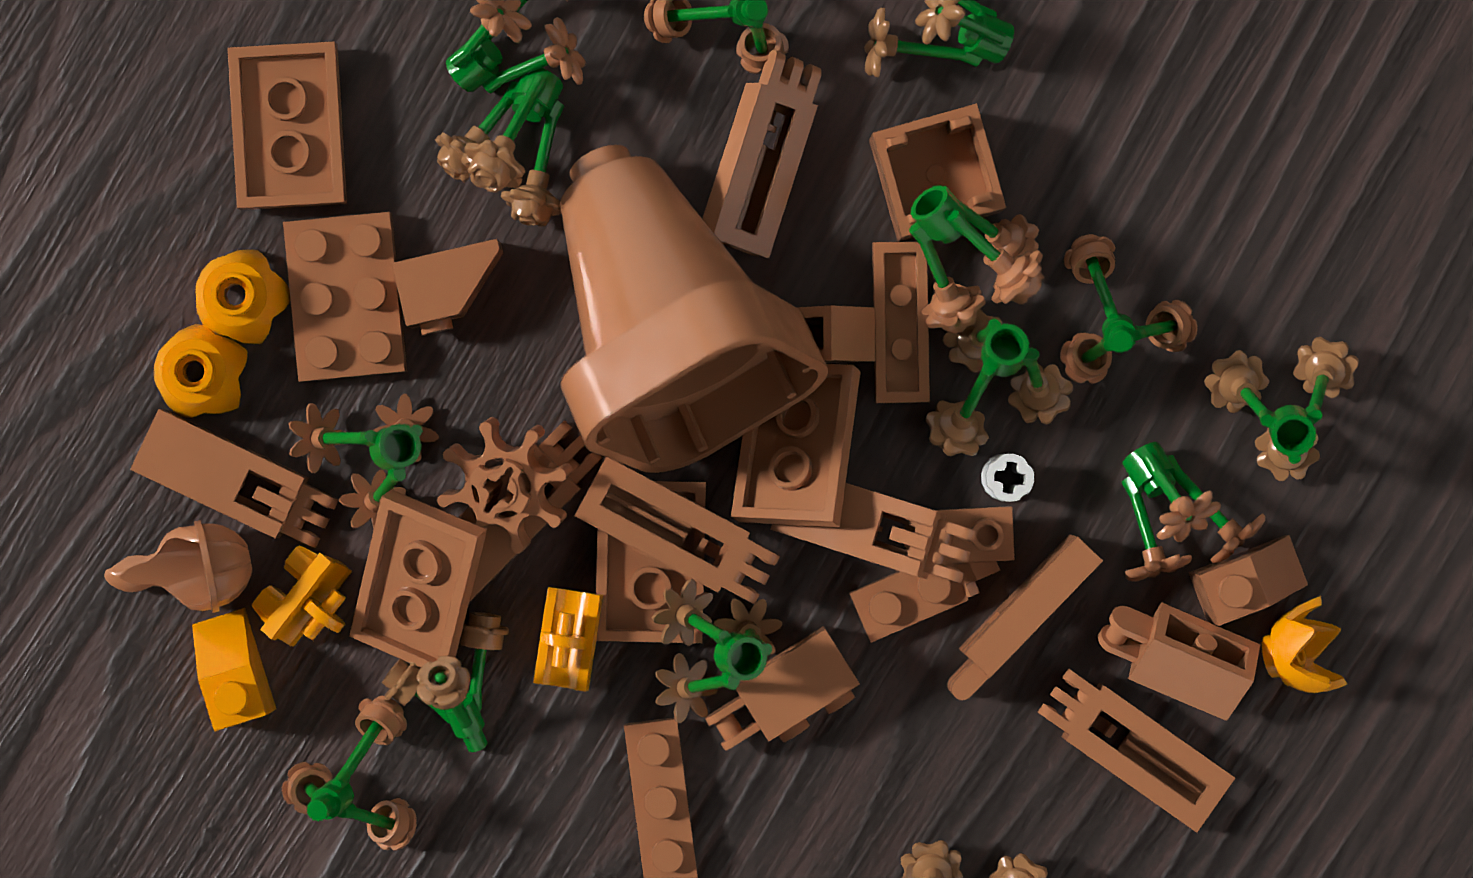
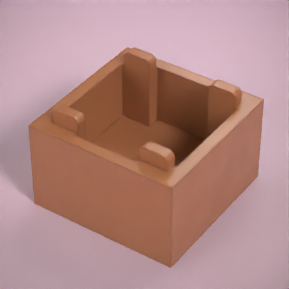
[869,103,1006,242]

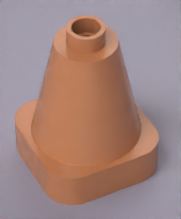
[560,145,828,473]

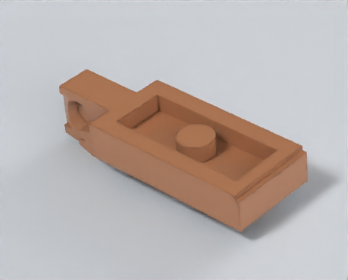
[849,561,1000,642]

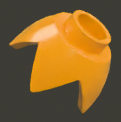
[195,249,291,344]
[154,324,248,418]
[1262,596,1347,693]

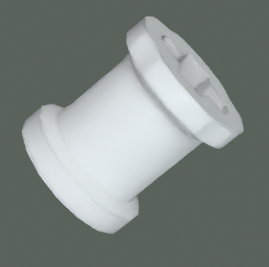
[981,454,1034,502]

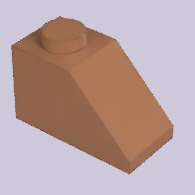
[392,239,503,336]
[798,306,875,363]
[1188,535,1308,626]

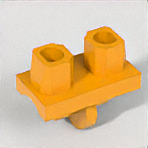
[252,545,352,647]
[533,587,603,692]

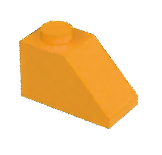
[192,608,277,732]

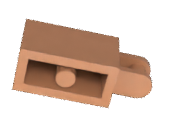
[1098,602,1260,721]
[705,626,860,751]

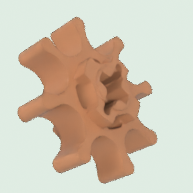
[437,417,573,554]

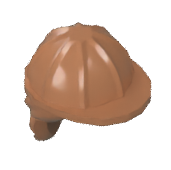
[104,520,252,613]

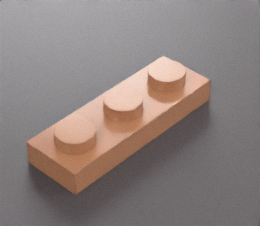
[872,242,930,403]
[624,717,698,878]

